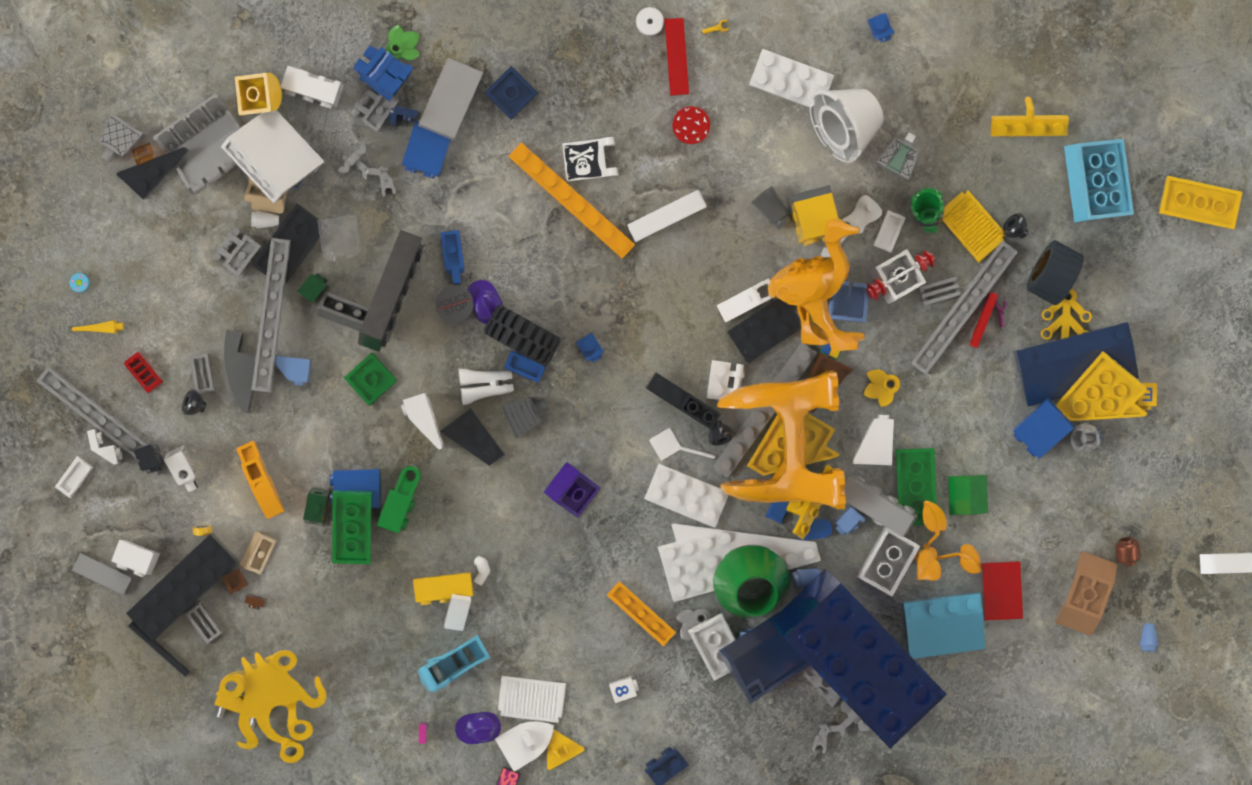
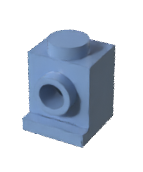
[834,506,865,536]

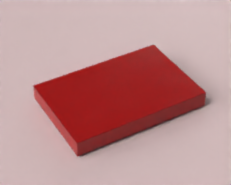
[982,561,1023,621]

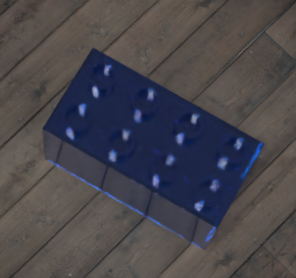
[770,568,947,749]

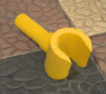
[702,20,729,34]

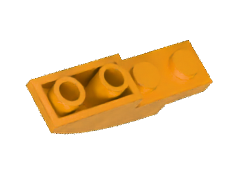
[236,441,285,520]

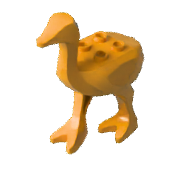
[768,218,865,351]

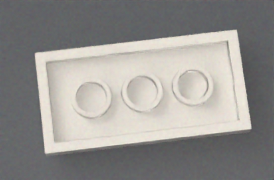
[749,49,834,108]
[644,463,728,528]

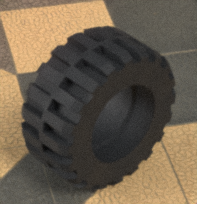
[484,305,561,367]

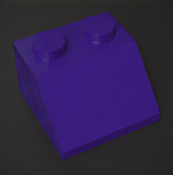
[544,462,601,518]

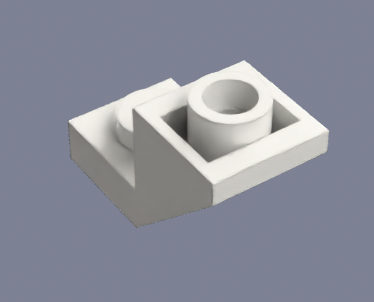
[87,429,122,465]

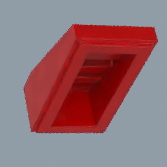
[123,351,163,394]

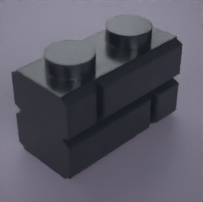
[134,444,165,474]

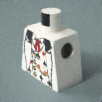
[164,445,198,492]

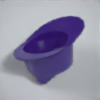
[467,280,503,324]
[455,712,501,744]

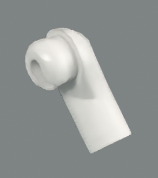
[474,556,490,586]

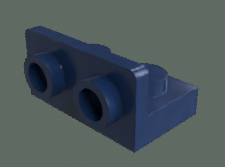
[388,106,420,126]
[644,746,689,785]

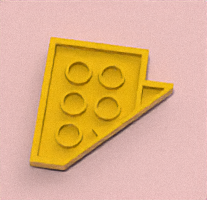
[1056,351,1147,421]
[747,413,840,476]

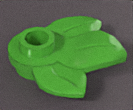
[386,25,420,61]

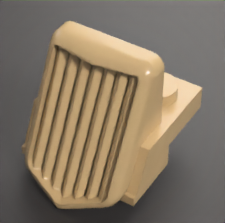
[244,178,288,213]

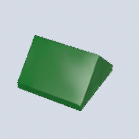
[948,475,988,515]

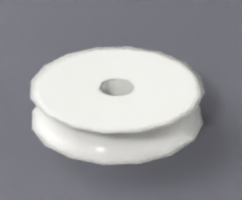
[636,7,664,36]

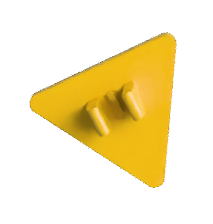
[547,729,584,770]

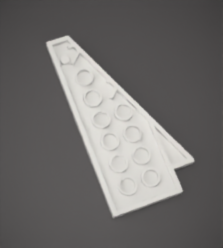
[658,524,821,602]

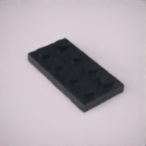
[252,203,328,285]
[727,298,802,364]

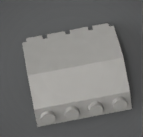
[153,93,241,194]

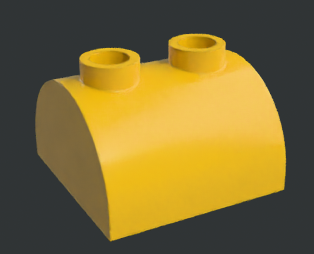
[235,73,282,115]

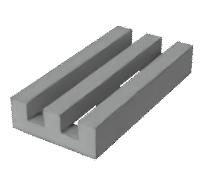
[919,277,961,305]
[189,353,215,394]
[185,602,223,644]

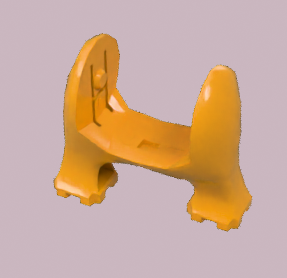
[717,370,846,509]

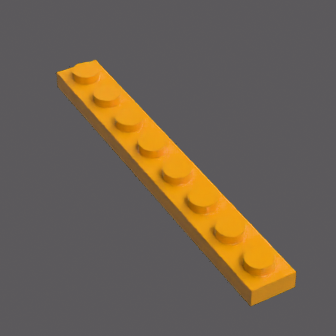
[508,143,635,259]

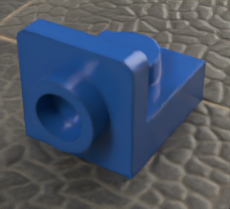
[867,13,895,43]
[576,333,604,363]

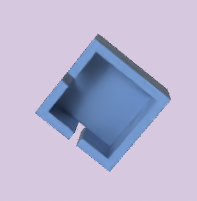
[828,281,869,323]

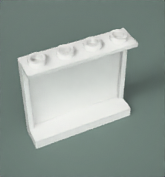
[221,110,324,203]

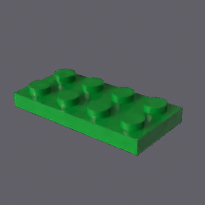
[895,448,937,526]
[332,490,372,565]

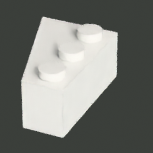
[281,66,344,109]

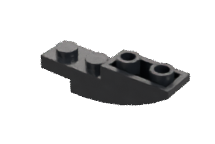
[645,372,721,430]

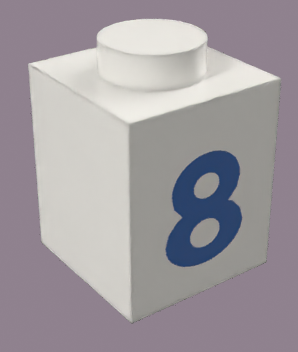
[609,676,639,703]

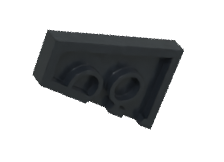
[440,408,505,466]

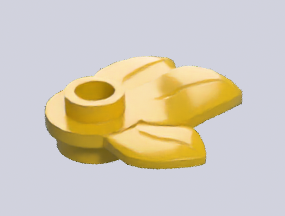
[864,369,900,407]

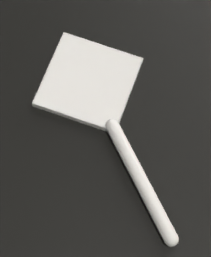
[649,428,715,461]

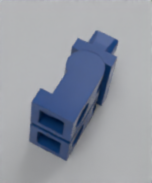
[353,45,413,102]

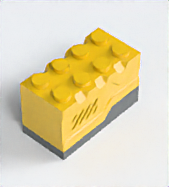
[788,185,838,246]

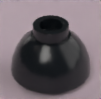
[1003,213,1028,239]
[182,389,206,415]
[708,421,735,446]

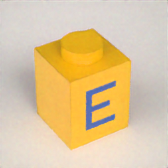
[1135,383,1157,410]

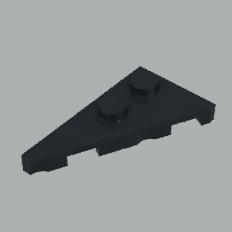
[116,147,189,200]

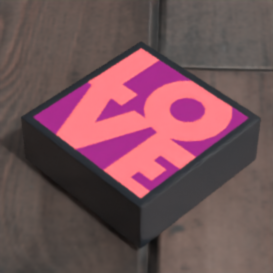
[496,766,521,785]

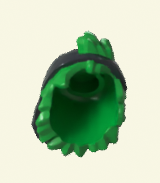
[910,187,944,234]

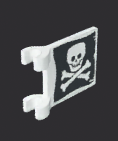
[562,137,619,182]

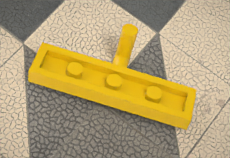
[990,97,1069,136]

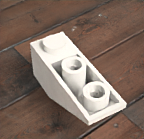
[717,278,773,322]

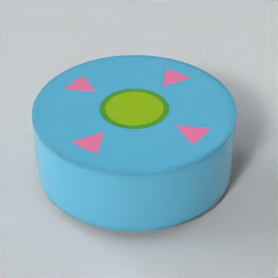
[69,273,90,292]

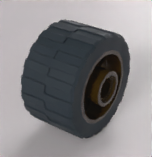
[1027,240,1084,305]

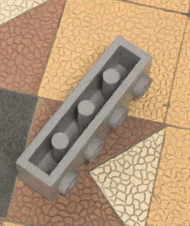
[844,475,918,537]

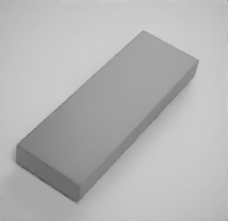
[72,553,133,595]

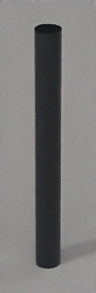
[128,621,190,677]

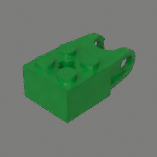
[377,466,421,534]

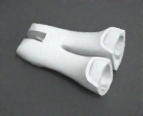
[458,369,514,405]

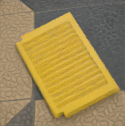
[942,190,1006,263]

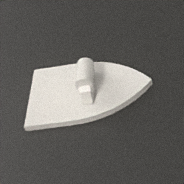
[495,721,554,772]

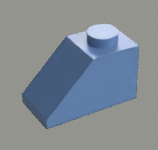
[275,356,312,386]

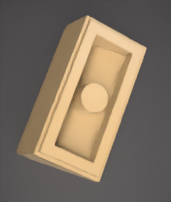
[240,531,277,575]

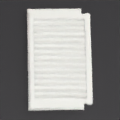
[498,676,566,723]

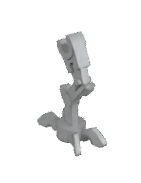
[338,143,396,197]
[812,699,870,754]

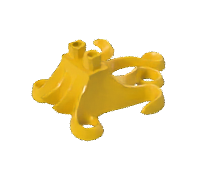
[219,650,326,763]

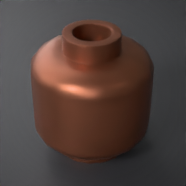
[1115,536,1141,566]

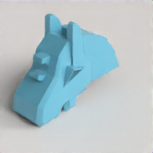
[418,635,491,693]

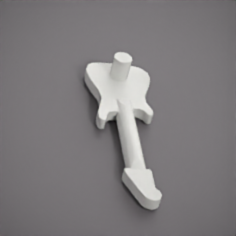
[820,195,882,257]

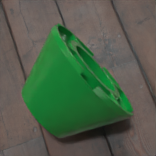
[713,545,790,619]

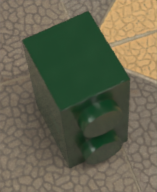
[297,273,330,304]

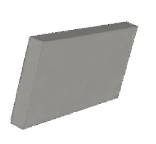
[418,58,483,141]

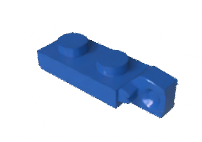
[440,230,465,284]

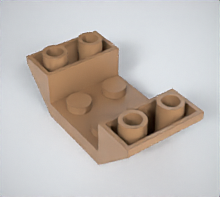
[1055,551,1118,636]

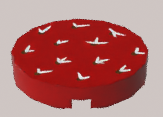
[672,106,710,145]

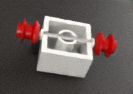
[866,249,935,304]

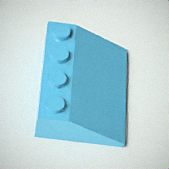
[1064,139,1134,223]
[902,592,985,659]

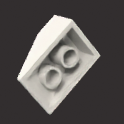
[401,393,445,449]

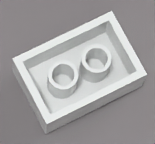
[857,527,920,596]

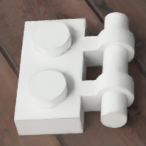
[706,360,745,400]

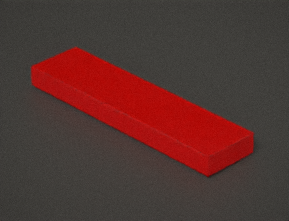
[664,18,689,96]

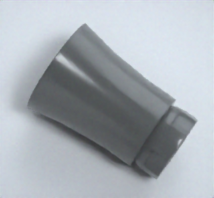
[751,186,792,230]

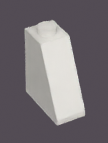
[852,415,894,465]

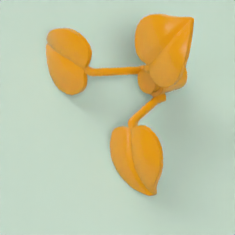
[914,501,982,581]

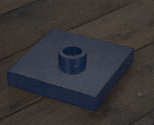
[484,66,539,120]

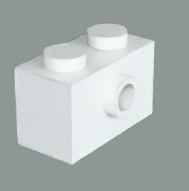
[112,540,160,577]

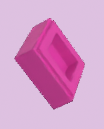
[418,722,428,744]

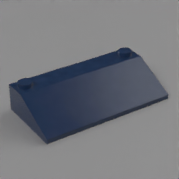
[1013,322,1139,407]
[719,590,846,703]

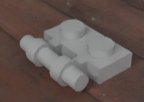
[351,87,399,132]
[213,227,262,277]

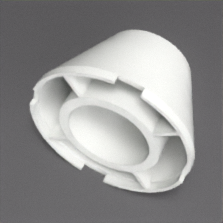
[810,89,883,163]

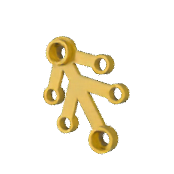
[1040,288,1092,340]

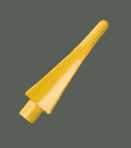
[72,320,124,334]

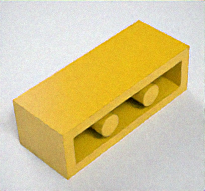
[413,572,474,605]

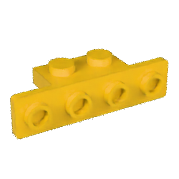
[786,465,832,540]

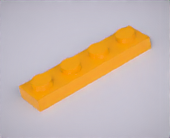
[607,581,676,647]

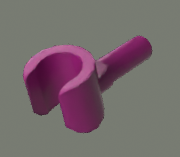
[994,300,1007,327]

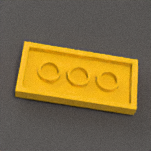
[1158,176,1243,230]

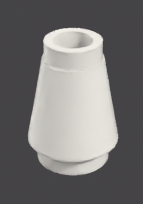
[251,210,279,229]

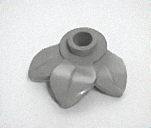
[677,608,711,640]

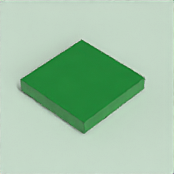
[344,352,398,406]

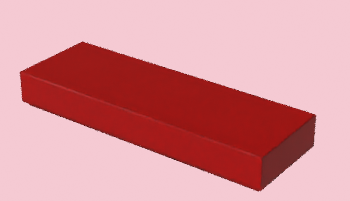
[969,292,998,349]

